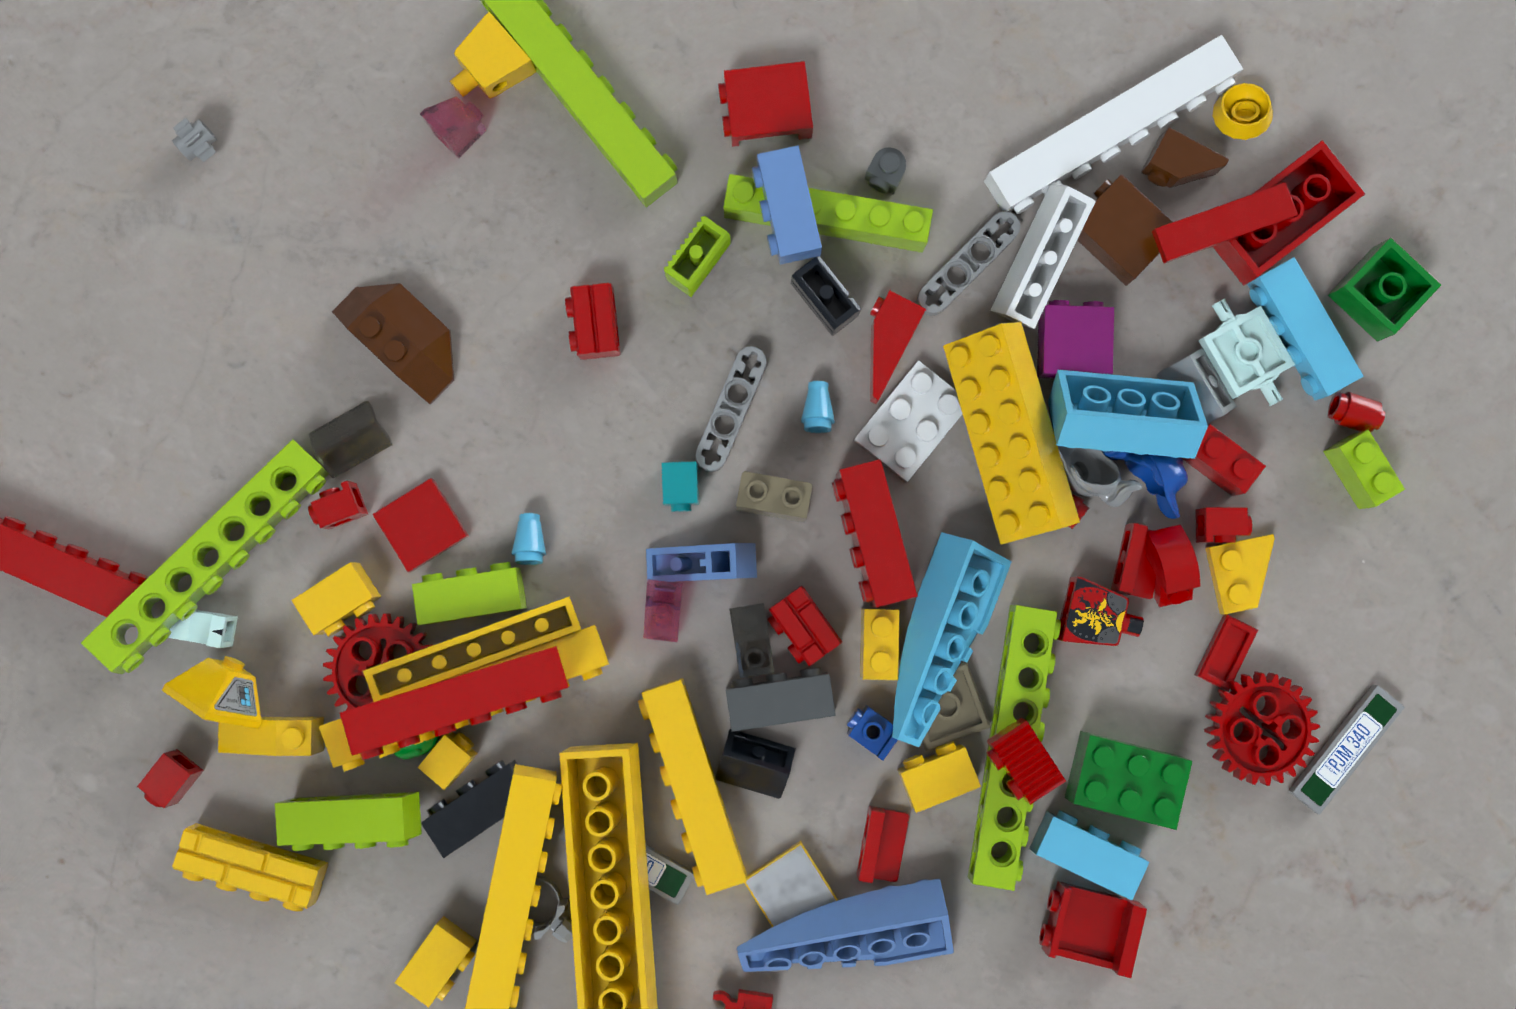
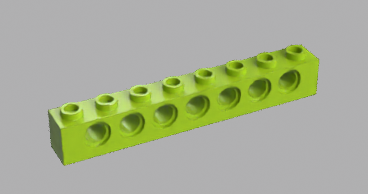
[81,439,329,675]
[967,605,1061,891]

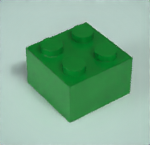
[1327,237,1441,342]

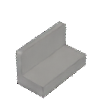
[1157,348,1237,424]

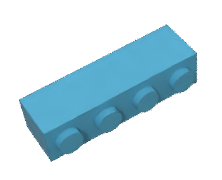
[1247,257,1364,401]

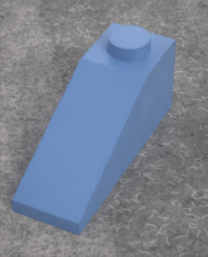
[646,543,757,583]

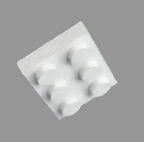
[854,360,963,483]

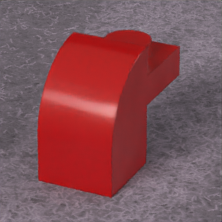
[1146,524,1200,608]

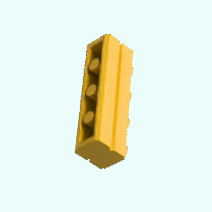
[172,823,328,911]

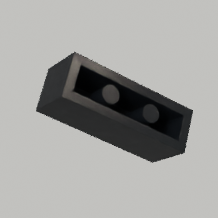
[421,760,517,858]

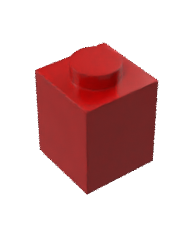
[137,749,204,808]

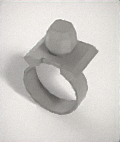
[533,876,572,943]

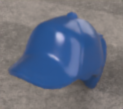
[1103,451,1188,519]

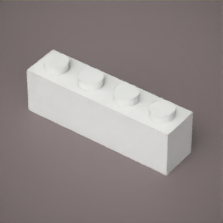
[990,185,1096,329]

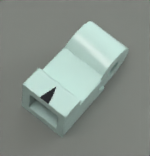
[168,610,238,648]

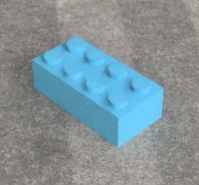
[1048,370,1208,459]

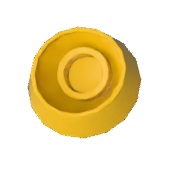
[1212,83,1273,140]

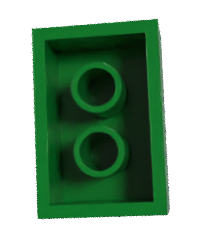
[1064,731,1193,830]

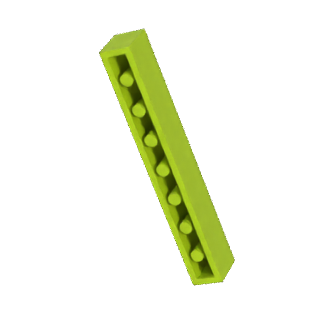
[480,0,678,208]

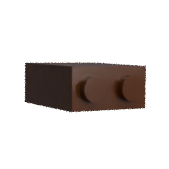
[1077,174,1173,286]

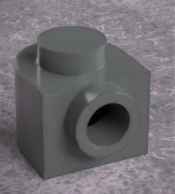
[864,147,906,194]

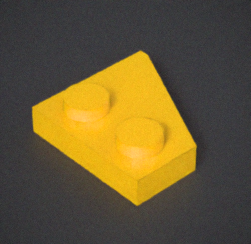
[1205,534,1275,615]

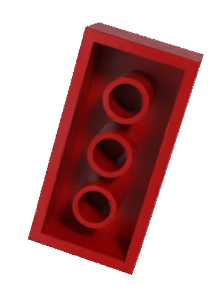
[1213,140,1365,286]
[831,459,918,608]

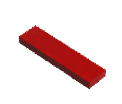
[1152,182,1298,264]

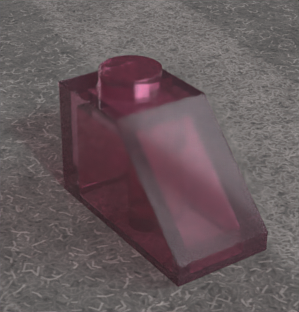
[420,96,487,159]

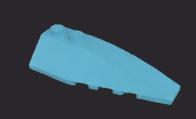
[892,532,1012,747]

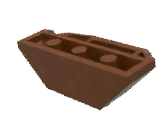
[332,283,454,405]

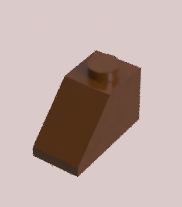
[1141,127,1229,188]

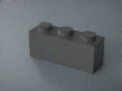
[726,667,836,732]

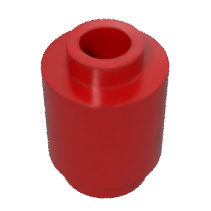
[1328,392,1385,432]

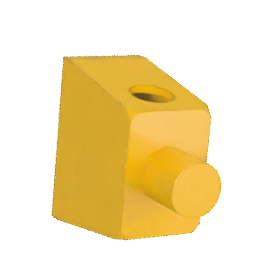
[449,12,536,99]

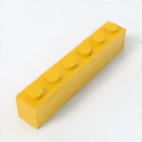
[363,596,581,702]
[638,678,747,895]

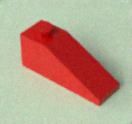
[869,290,926,404]

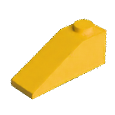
[218,716,324,756]

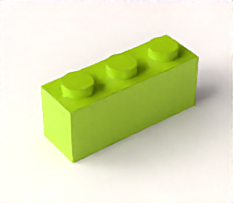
[412,562,527,625]

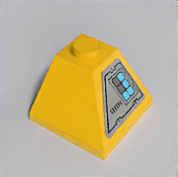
[162,656,261,729]

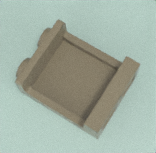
[736,471,812,523]

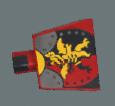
[1057,576,1144,646]

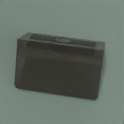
[309,401,393,478]

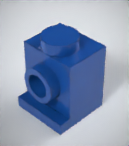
[846,705,898,761]

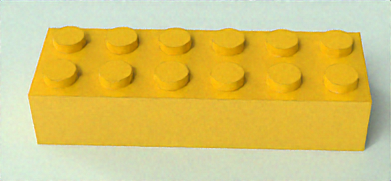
[943,322,1080,545]

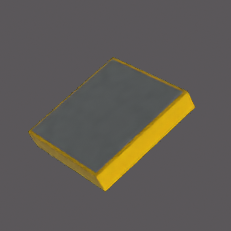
[744,841,838,927]

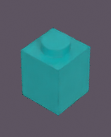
[662,461,699,512]

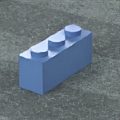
[752,145,822,265]

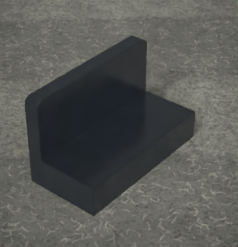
[715,729,796,799]

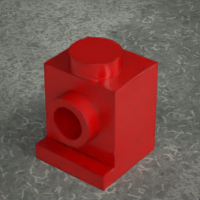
[308,481,368,529]
[1195,507,1253,543]

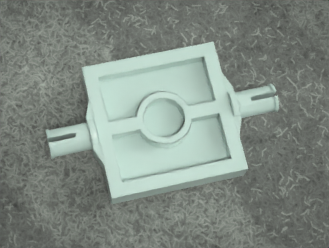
[1198,298,1295,406]

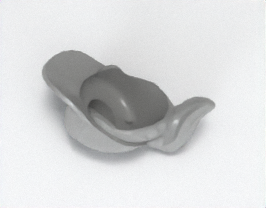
[1058,446,1142,507]

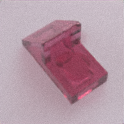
[643,579,684,642]

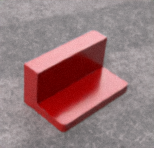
[1111,523,1156,599]
[856,806,909,883]

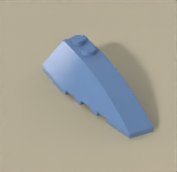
[737,879,954,972]

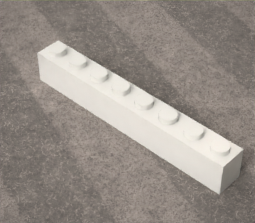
[984,35,1243,214]

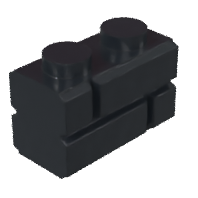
[790,256,861,336]

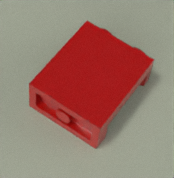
[718,61,813,147]
[1039,881,1147,978]

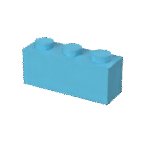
[1029,810,1149,900]

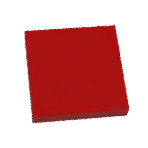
[372,478,469,573]

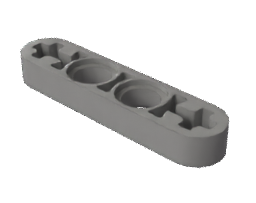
[917,211,1020,316]
[696,346,766,472]

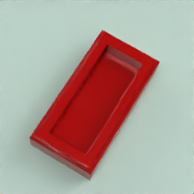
[1194,614,1258,692]

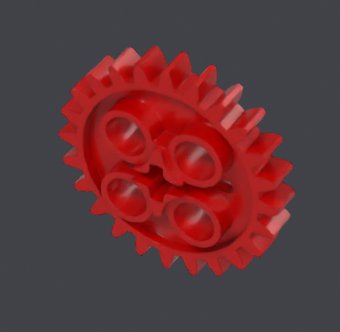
[323,613,433,710]
[1204,671,1320,786]

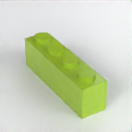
[275,792,422,851]

